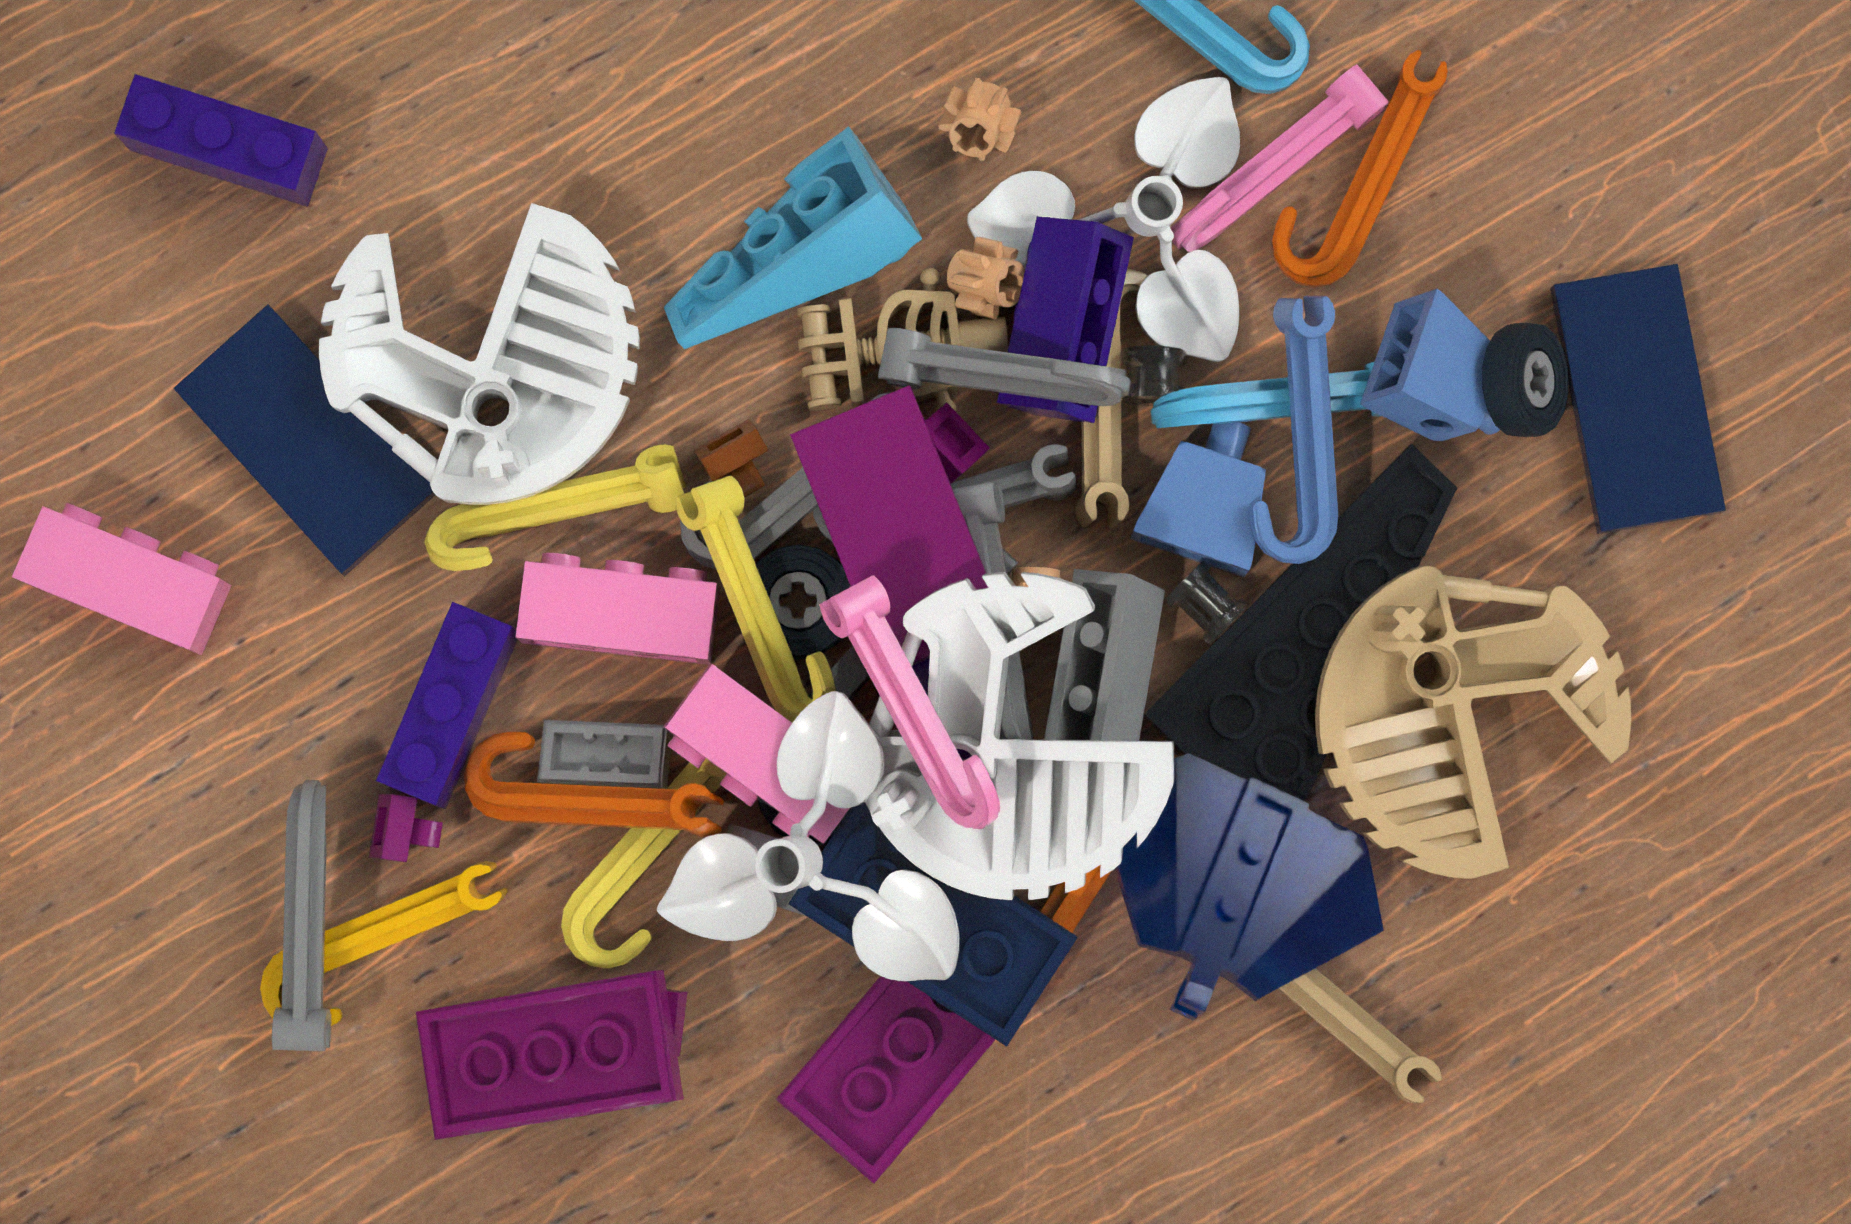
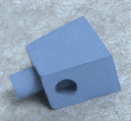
[1360,289,1500,441]
[1130,422,1266,577]

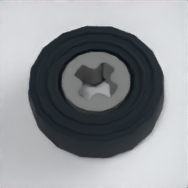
[1482,323,1568,437]
[756,544,842,660]

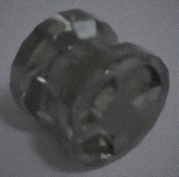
[1121,345,1186,406]

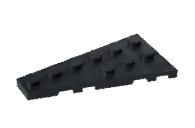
[1144,444,1457,850]

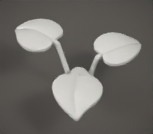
[967,77,1240,362]
[657,691,960,981]

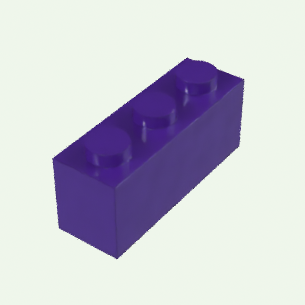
[114,74,328,207]
[997,216,1134,423]
[376,602,518,809]

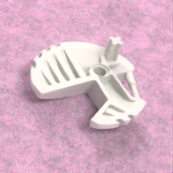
[319,203,640,505]
[865,572,1174,900]

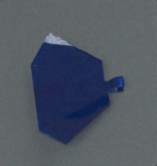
[1115,753,1384,1021]

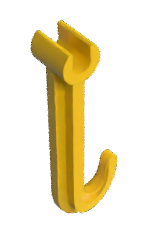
[260,861,508,1026]

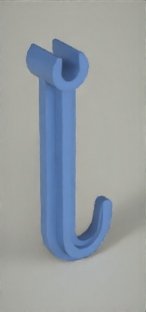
[1249,295,1338,564]

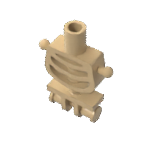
[797,268,1009,411]

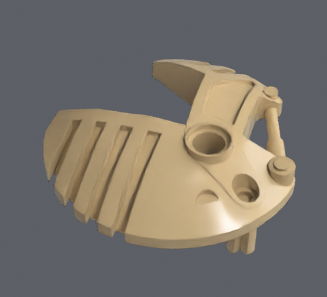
[1315,566,1631,879]

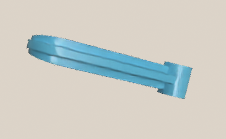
[1134,0,1310,94]
[1150,361,1381,428]

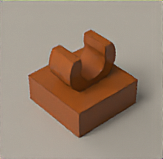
[694,419,769,498]

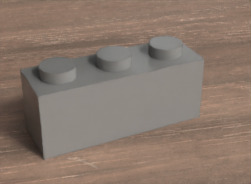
[1044,569,1165,741]

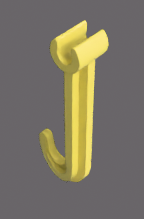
[424,444,686,571]
[676,476,836,723]
[561,759,726,969]

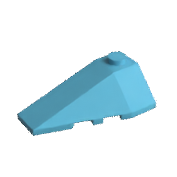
[664,126,922,349]

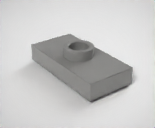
[537,720,673,789]

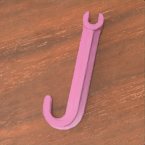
[1170,64,1389,252]
[819,575,1000,829]

